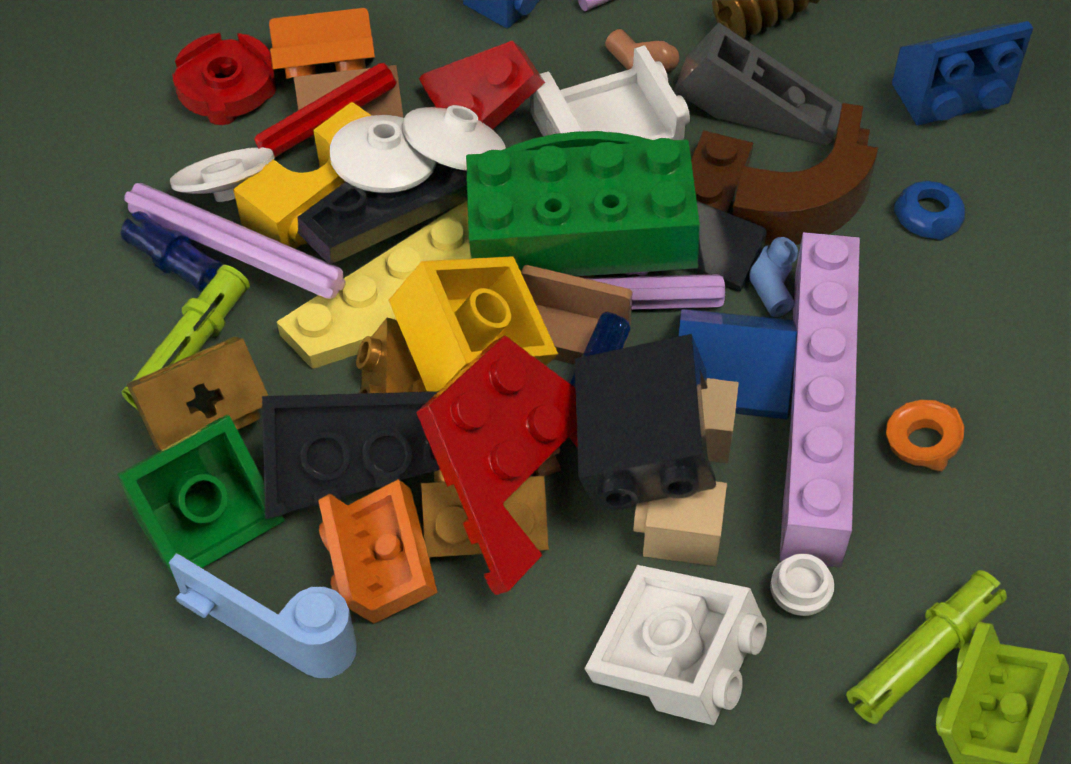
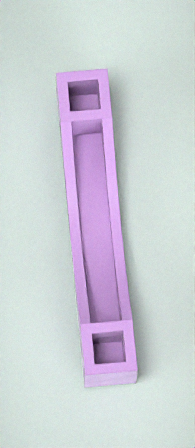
[780,232,860,568]

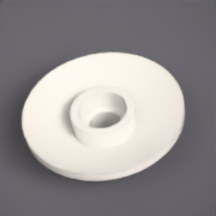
[402,105,506,171]
[330,115,437,193]
[170,147,275,202]

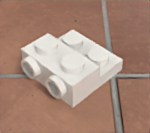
[585,565,767,725]

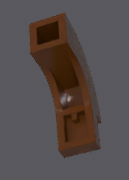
[733,103,878,247]

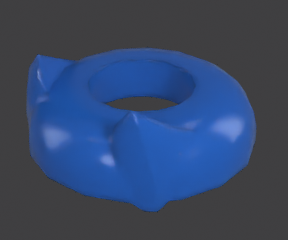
[894,181,965,240]

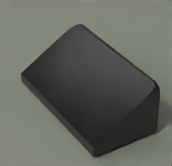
[686,201,767,292]

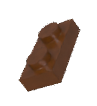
[691,130,753,214]

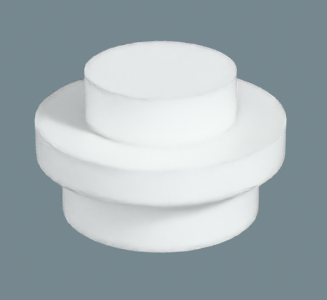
[770,554,834,616]

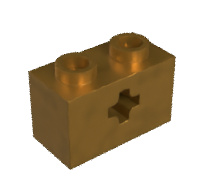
[126,337,268,451]

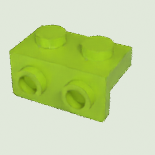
[936,622,1069,764]

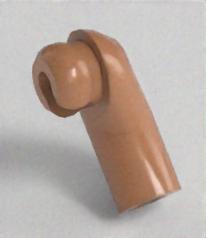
[605,29,680,72]

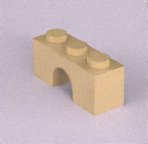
[633,378,739,566]

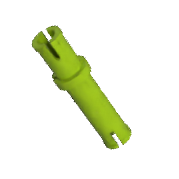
[122,265,250,409]
[846,570,1007,724]

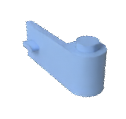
[169,553,357,678]

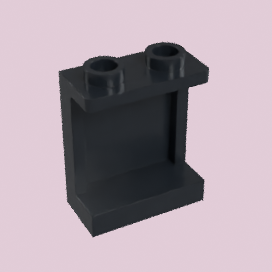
[575,334,716,510]

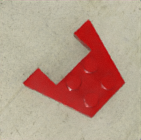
[416,336,578,595]

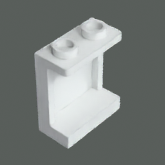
[530,45,690,140]

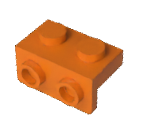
[269,8,375,78]
[318,479,438,624]

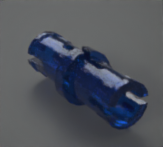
[121,211,222,292]

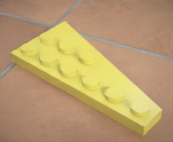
[277,201,594,369]

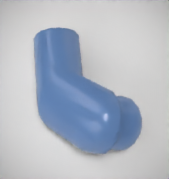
[749,237,799,317]

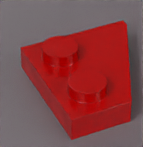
[418,41,545,130]

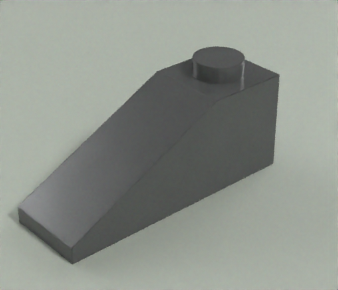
[673,23,842,146]

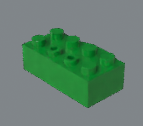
[466,131,700,276]

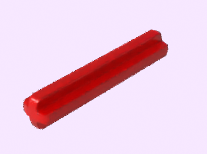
[254,63,396,158]

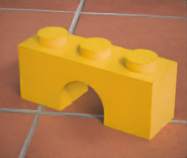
[233,102,371,249]

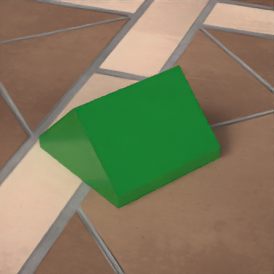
[117,414,285,581]

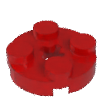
[172,33,277,125]

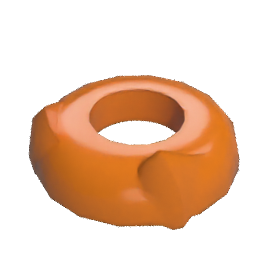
[886,400,964,472]

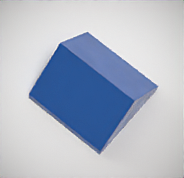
[679,309,797,419]

